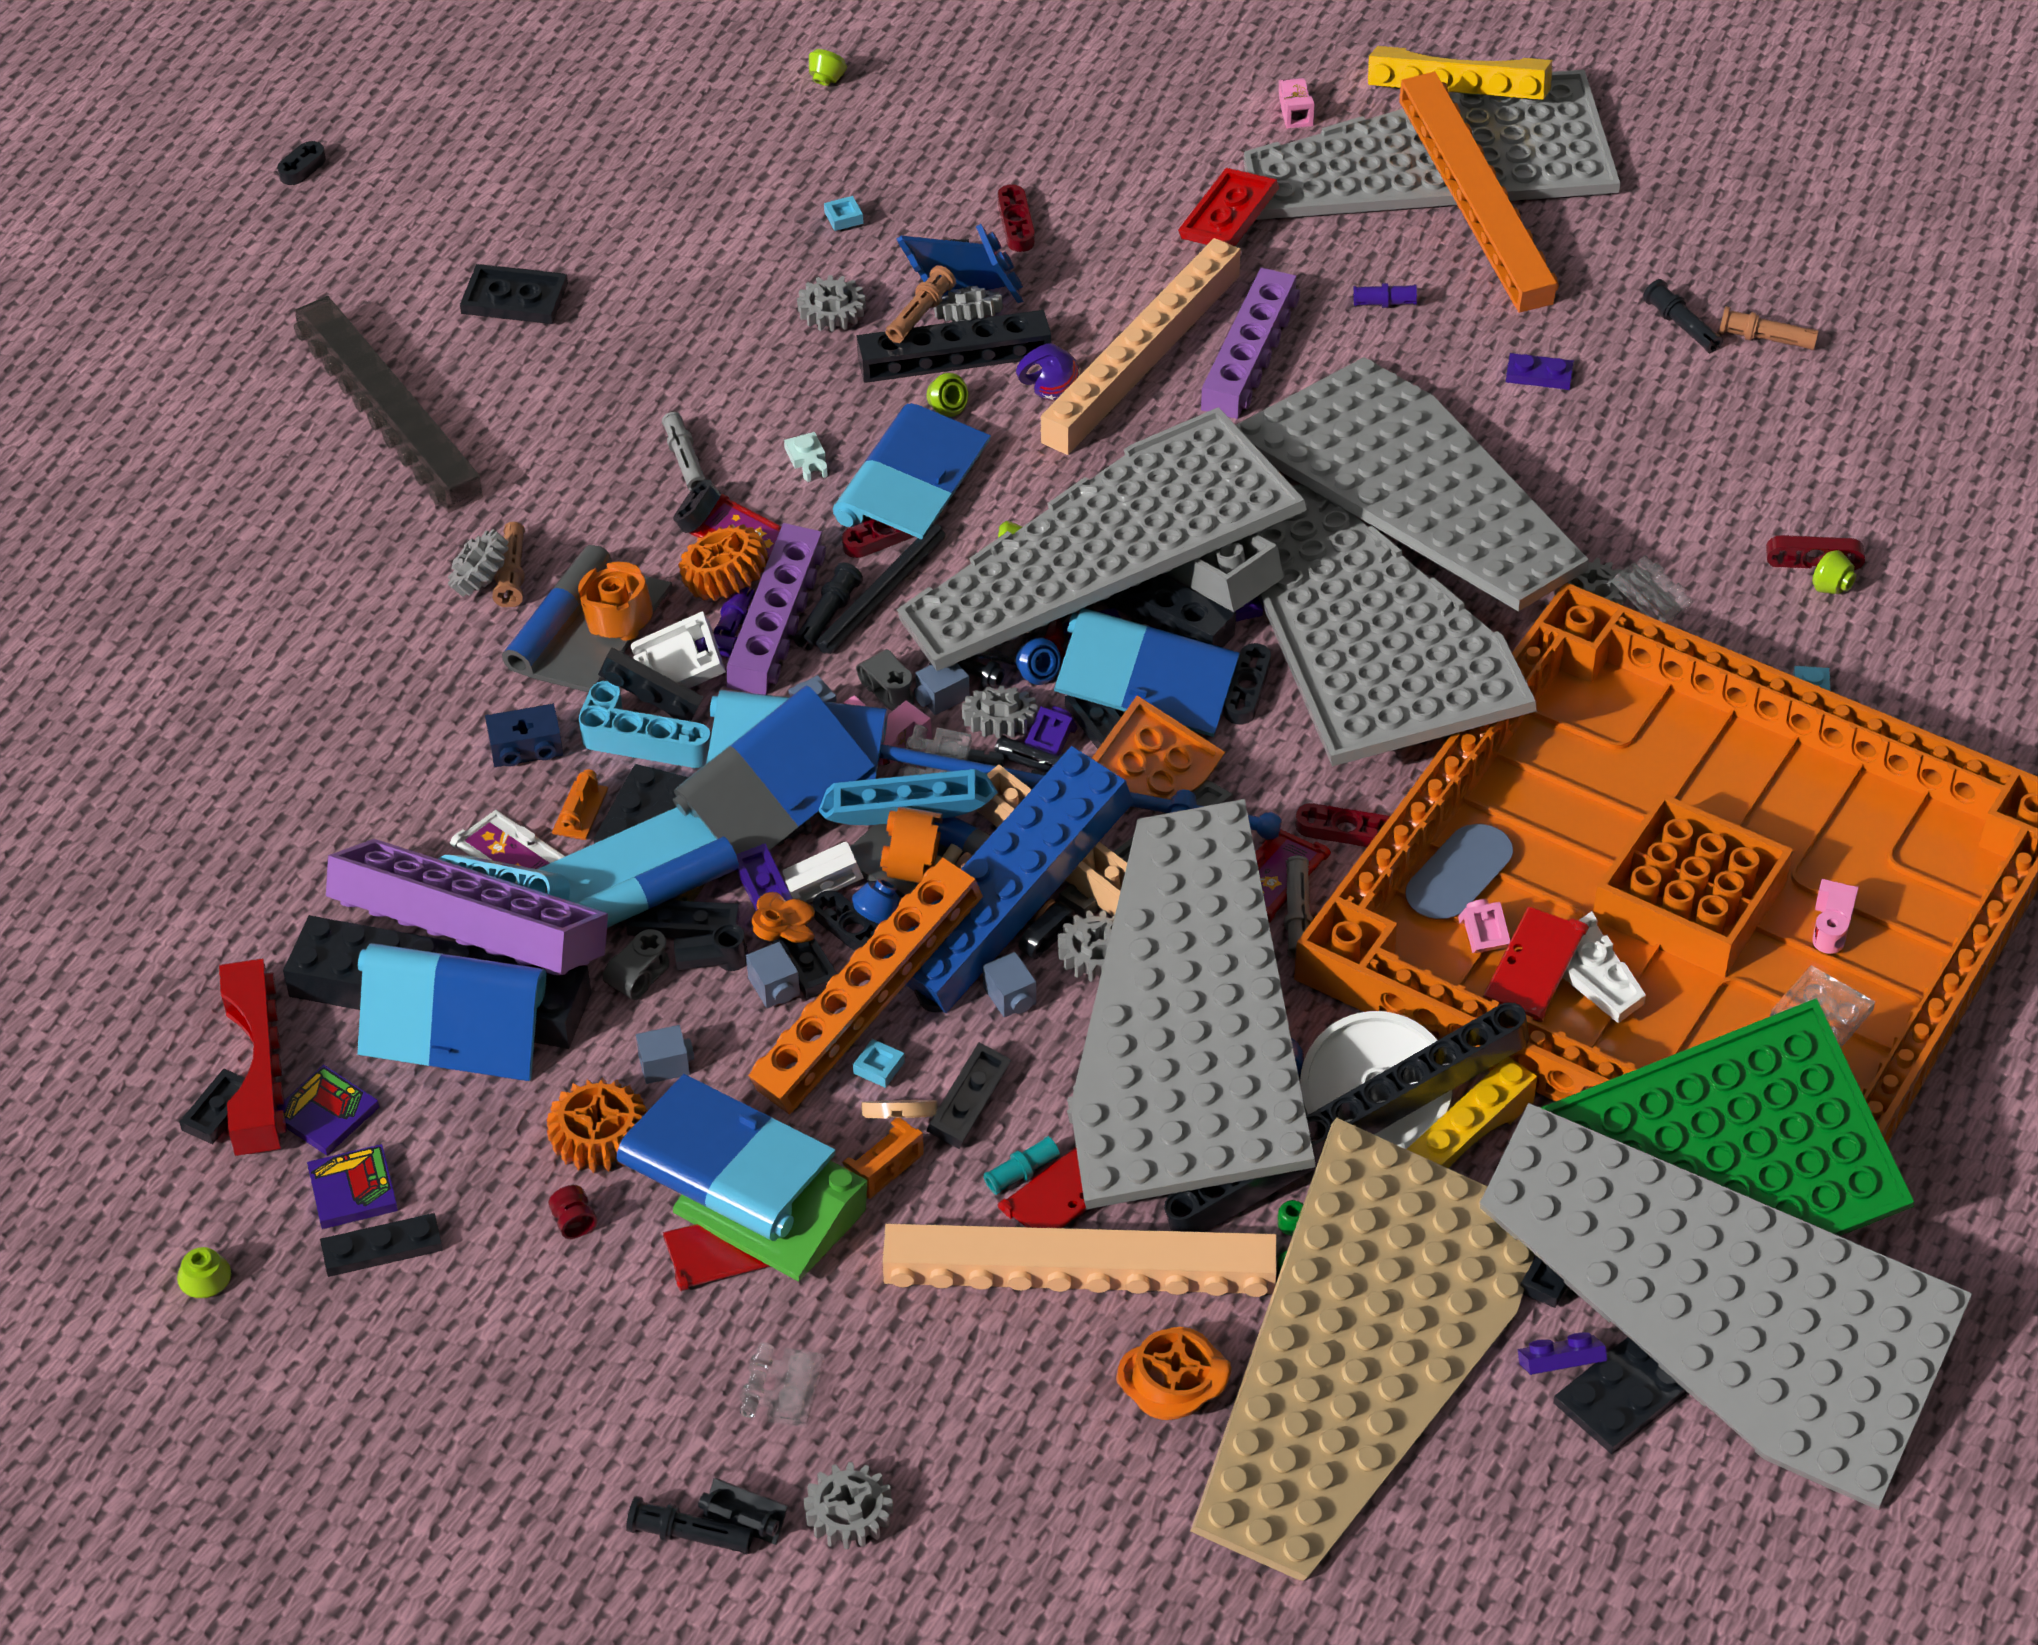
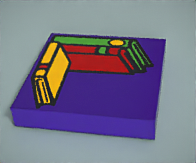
[277,1064,379,1156]
[307,1144,398,1229]

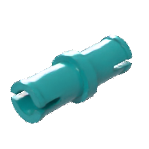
[983,1136,1060,1195]

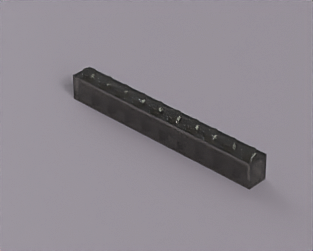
[294,296,483,513]

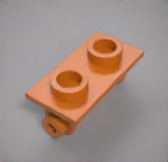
[552,769,608,840]

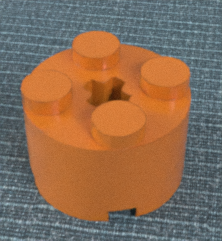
[578,562,653,641]
[880,806,942,883]

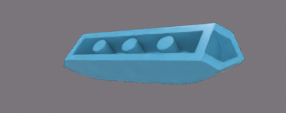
[818,769,998,825]

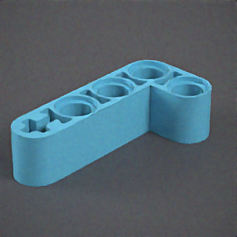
[579,681,711,768]
[439,855,570,901]

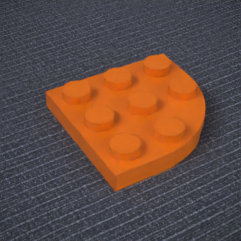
[1092,695,1225,799]

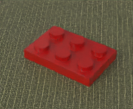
[1178,168,1279,246]

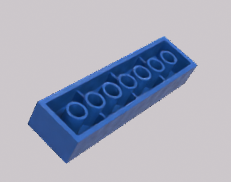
[884,746,1134,1013]

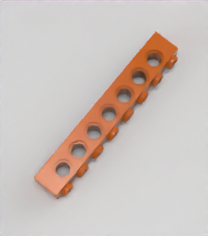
[748,857,983,1115]

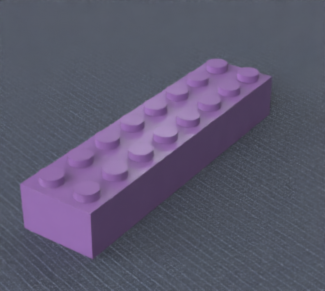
[326,839,608,975]

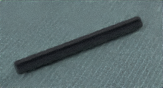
[816,524,946,654]

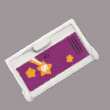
[450,810,566,884]

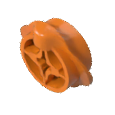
[1116,1327,1232,1420]

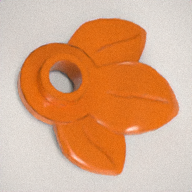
[752,892,815,943]

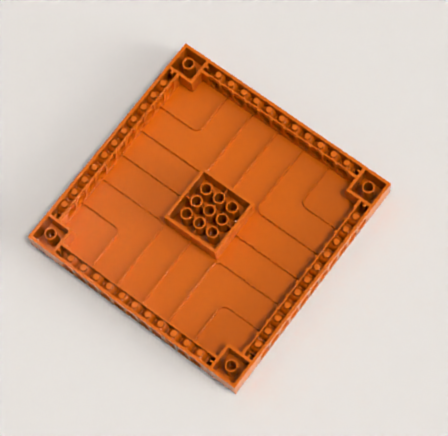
[1294,583,2038,1145]

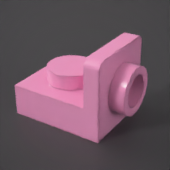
[1458,899,1510,954]

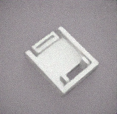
[631,611,726,689]

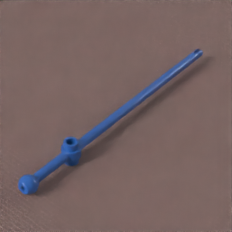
[879,744,1282,840]

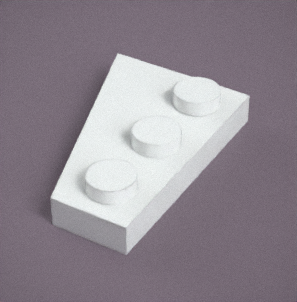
[1563,911,1646,1023]

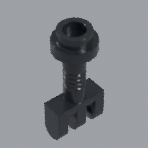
[929,658,1005,688]

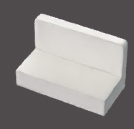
[783,842,864,903]

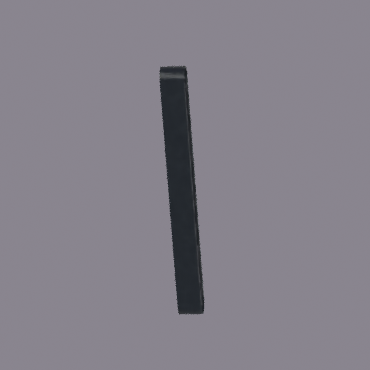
[1164,1002,1529,1232]

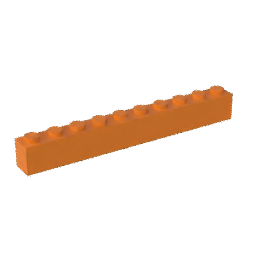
[1399,71,1559,313]

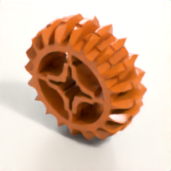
[678,524,769,601]
[546,1077,648,1173]

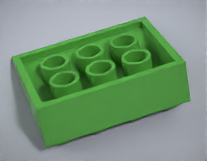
[673,1160,868,1282]

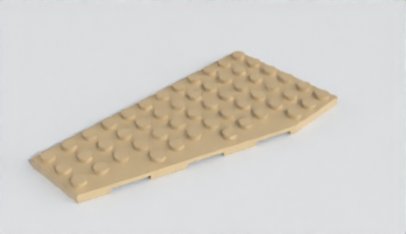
[1190,1118,1535,1581]

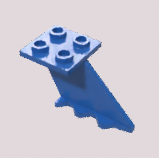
[896,224,1024,303]

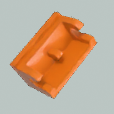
[842,1117,924,1199]

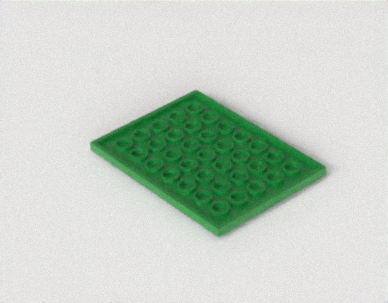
[1541,998,1914,1236]

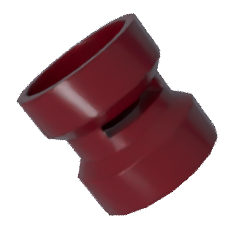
[548,1185,598,1239]

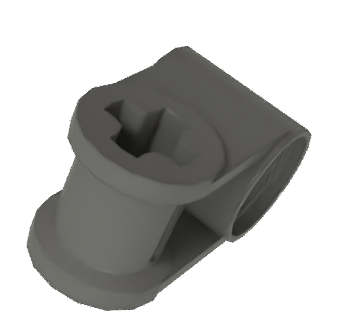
[856,649,915,711]
[603,929,670,1000]

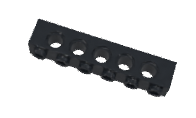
[856,310,1051,383]
[1100,574,1236,648]

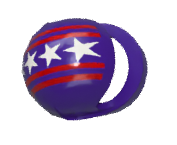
[1016,343,1080,401]

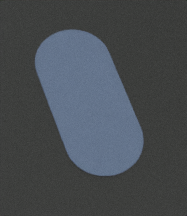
[1406,824,1513,919]

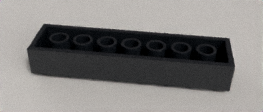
[283,915,592,1049]

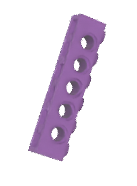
[1201,268,1300,419]
[727,523,826,695]

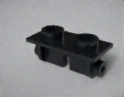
[698,1478,788,1545]

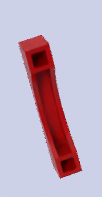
[219,958,286,1156]

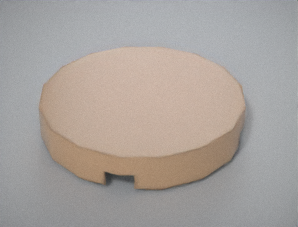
[861,1100,937,1118]

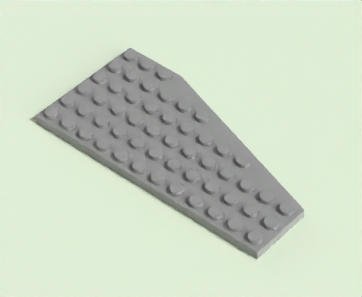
[1243,70,1620,220]
[1236,357,1589,612]
[897,407,1307,671]
[1256,484,1537,767]
[1070,799,1316,1209]
[1480,1103,1972,1510]

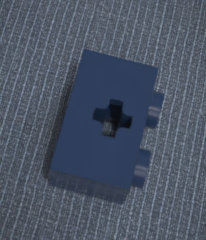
[485,703,563,768]

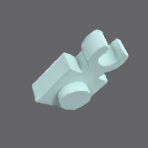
[784,432,828,482]

